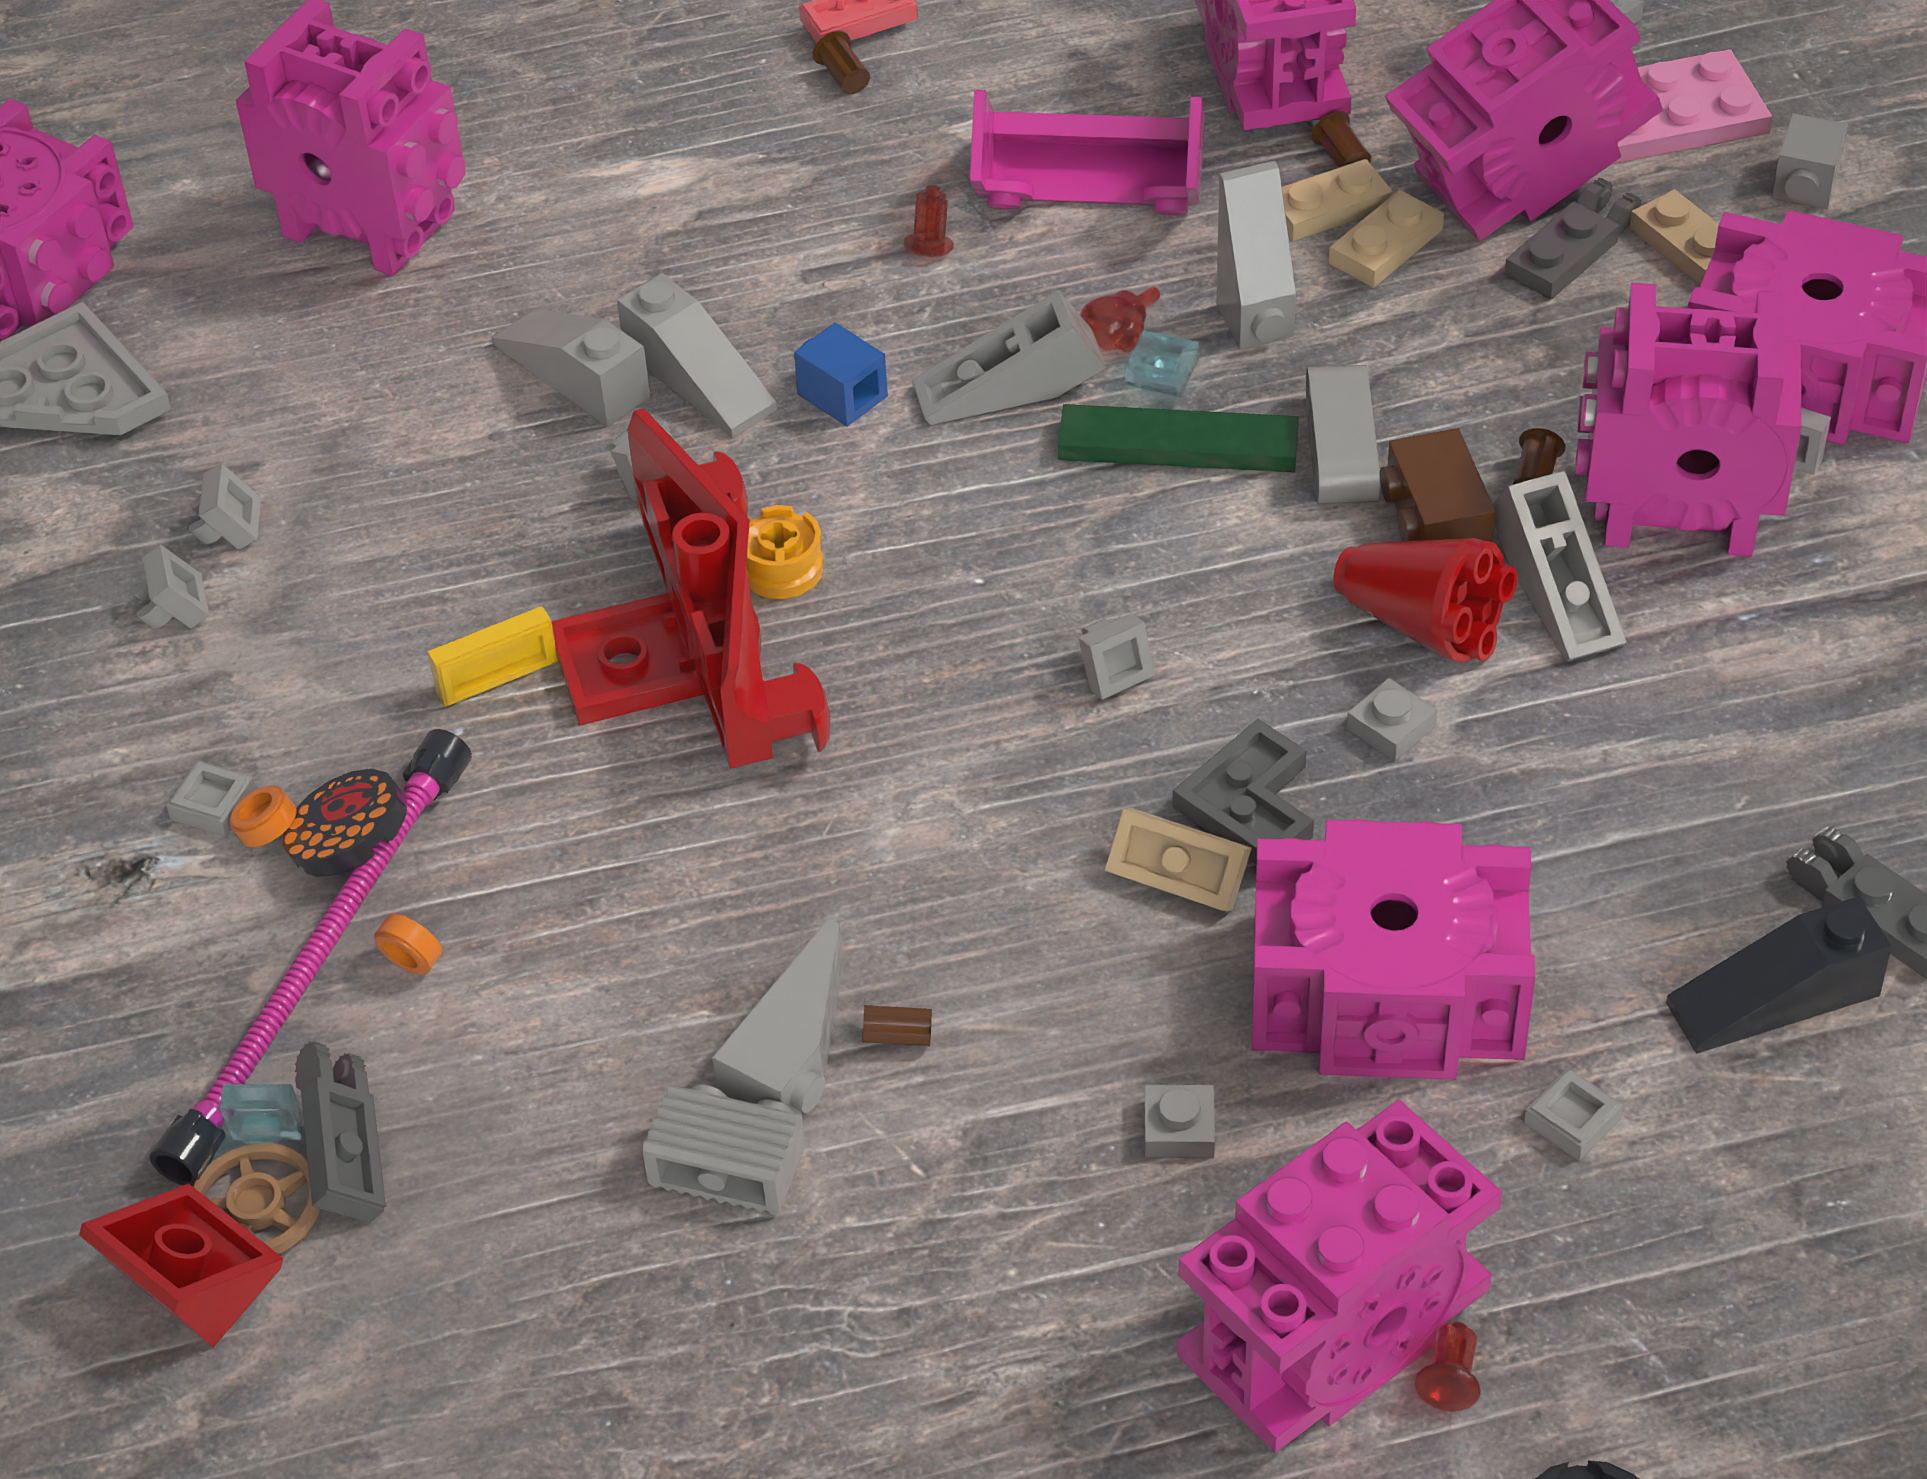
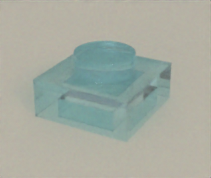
[1125,330,1199,397]
[220,1084,304,1144]

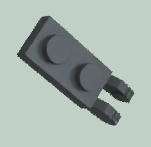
[1504,178,1642,299]
[1786,826,1927,979]
[294,1041,386,1223]

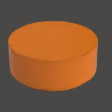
[229,786,297,848]
[374,913,443,974]

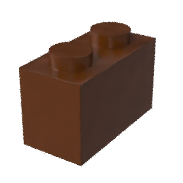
[1379,428,1496,543]

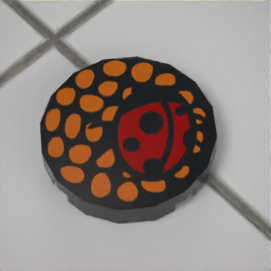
[282,769,407,877]

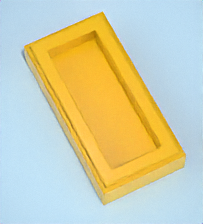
[427,606,558,707]

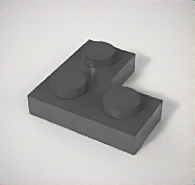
[1172,718,1314,865]

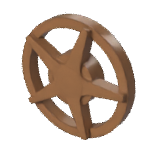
[193,1143,320,1254]

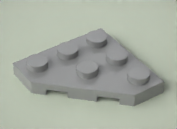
[0,301,171,435]

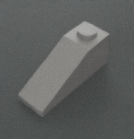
[1216,161,1296,349]
[617,273,777,438]
[912,290,1107,425]
[492,309,651,427]
[1493,471,1627,662]
[712,918,843,1114]

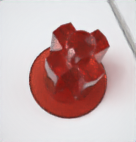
[904,184,954,257]
[1415,1322,1481,1412]

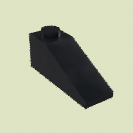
[1666,896,1892,1054]

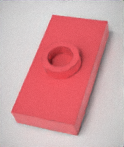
[799,0,918,43]

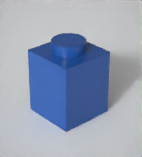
[794,322,888,427]

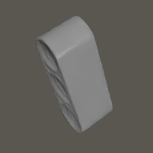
[1306,365,1379,504]

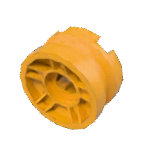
[746,505,824,599]

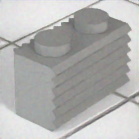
[642,1084,805,1216]

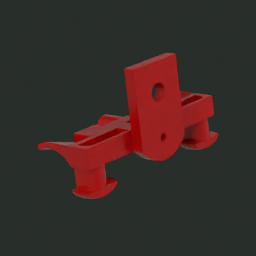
[551,408,831,769]

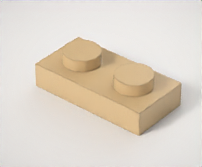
[1282,159,1393,242]
[1329,189,1444,288]
[1629,189,1719,285]
[1105,807,1251,912]

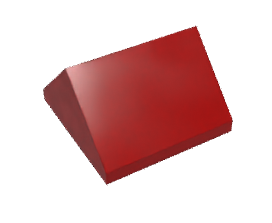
[79,1183,283,1348]

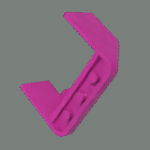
[970,90,1205,215]

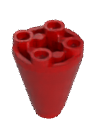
[1333,538,1518,663]

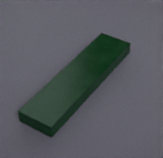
[1058,404,1299,473]

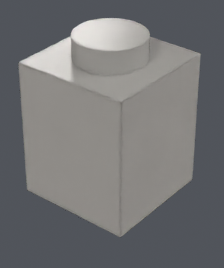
[1772,113,1848,209]

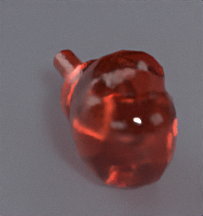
[1080,287,1160,352]

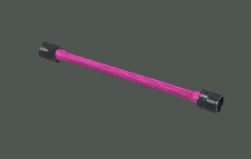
[149,729,472,1186]

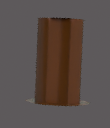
[813,31,870,94]
[1311,111,1371,168]
[1513,428,1566,485]
[862,998,932,1046]

